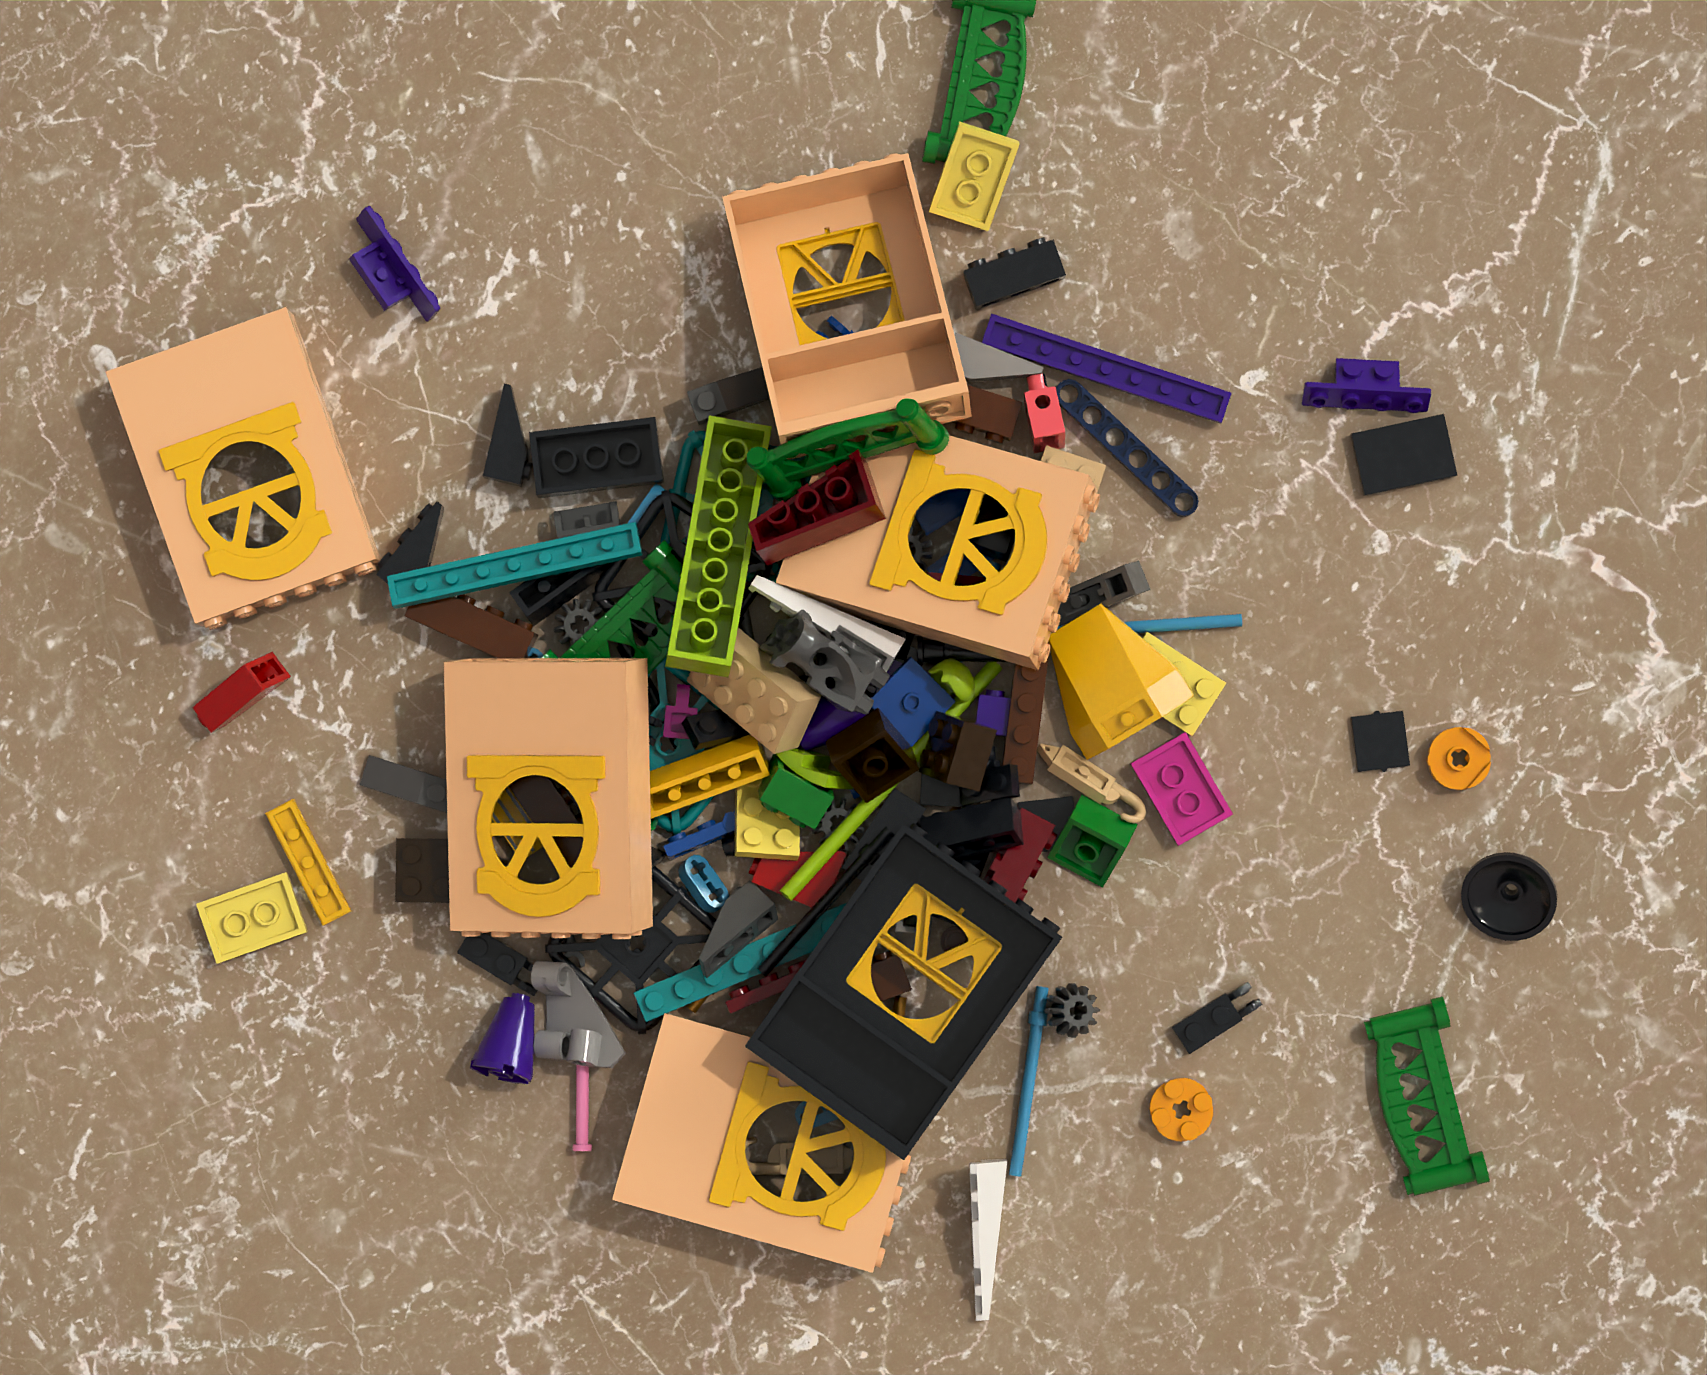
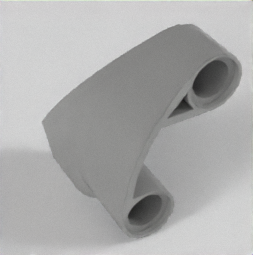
[531,961,626,1068]

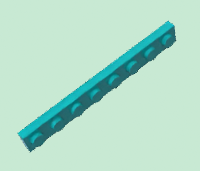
[387,522,643,609]
[633,903,847,1022]

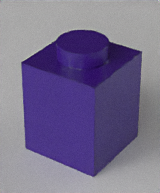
[976,689,1011,737]

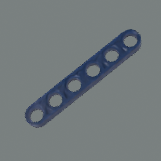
[1056,379,1199,517]

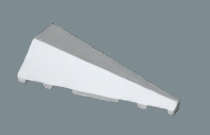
[749,575,906,694]
[969,1159,1007,1321]

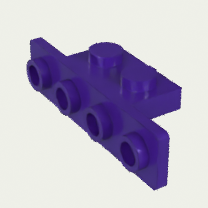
[349,206,440,322]
[1302,358,1431,413]

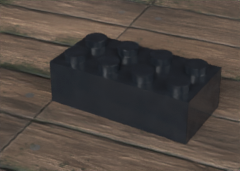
[529,417,664,498]

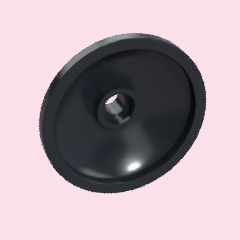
[1461,852,1557,941]

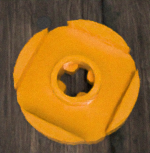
[1426,727,1491,790]
[1149,1077,1213,1142]

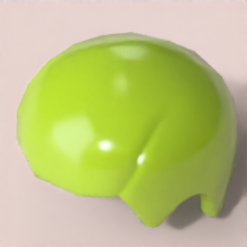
[928,658,975,704]

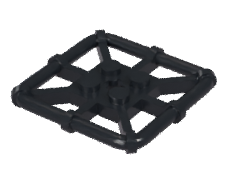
[592,490,773,642]
[545,866,716,1035]

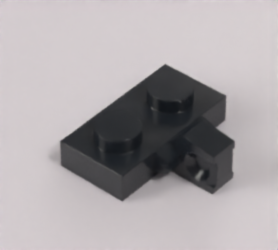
[959,746,1020,806]

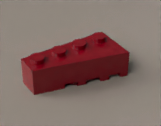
[748,449,886,565]
[983,808,1058,903]

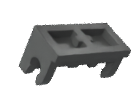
[554,501,621,539]

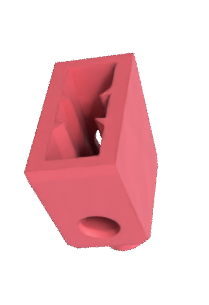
[1024,374,1065,453]

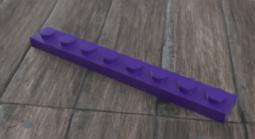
[982,313,1231,424]

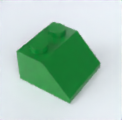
[758,754,834,830]
[1047,795,1138,888]

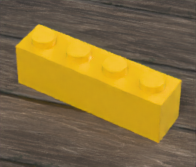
[650,734,770,819]

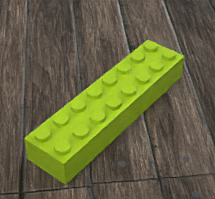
[665,415,772,678]

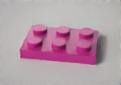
[1130,732,1233,846]

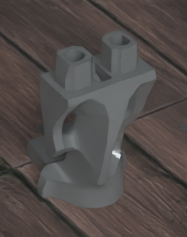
[759,610,890,715]

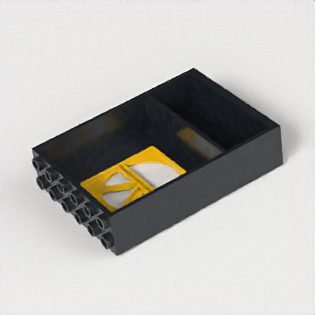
[745,823,1062,1160]

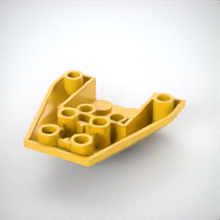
[1048,603,1194,760]

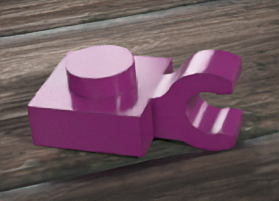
[663,684,698,739]

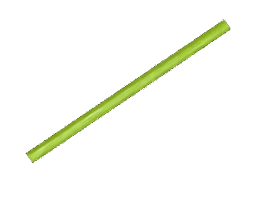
[780,662,1002,901]

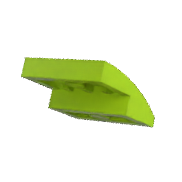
[776,748,853,790]

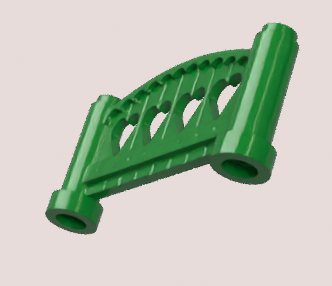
[922,0,1036,164]
[747,398,949,502]
[540,540,683,674]
[1364,996,1490,1196]

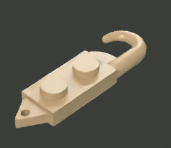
[1037,743,1146,823]
[745,1137,854,1175]

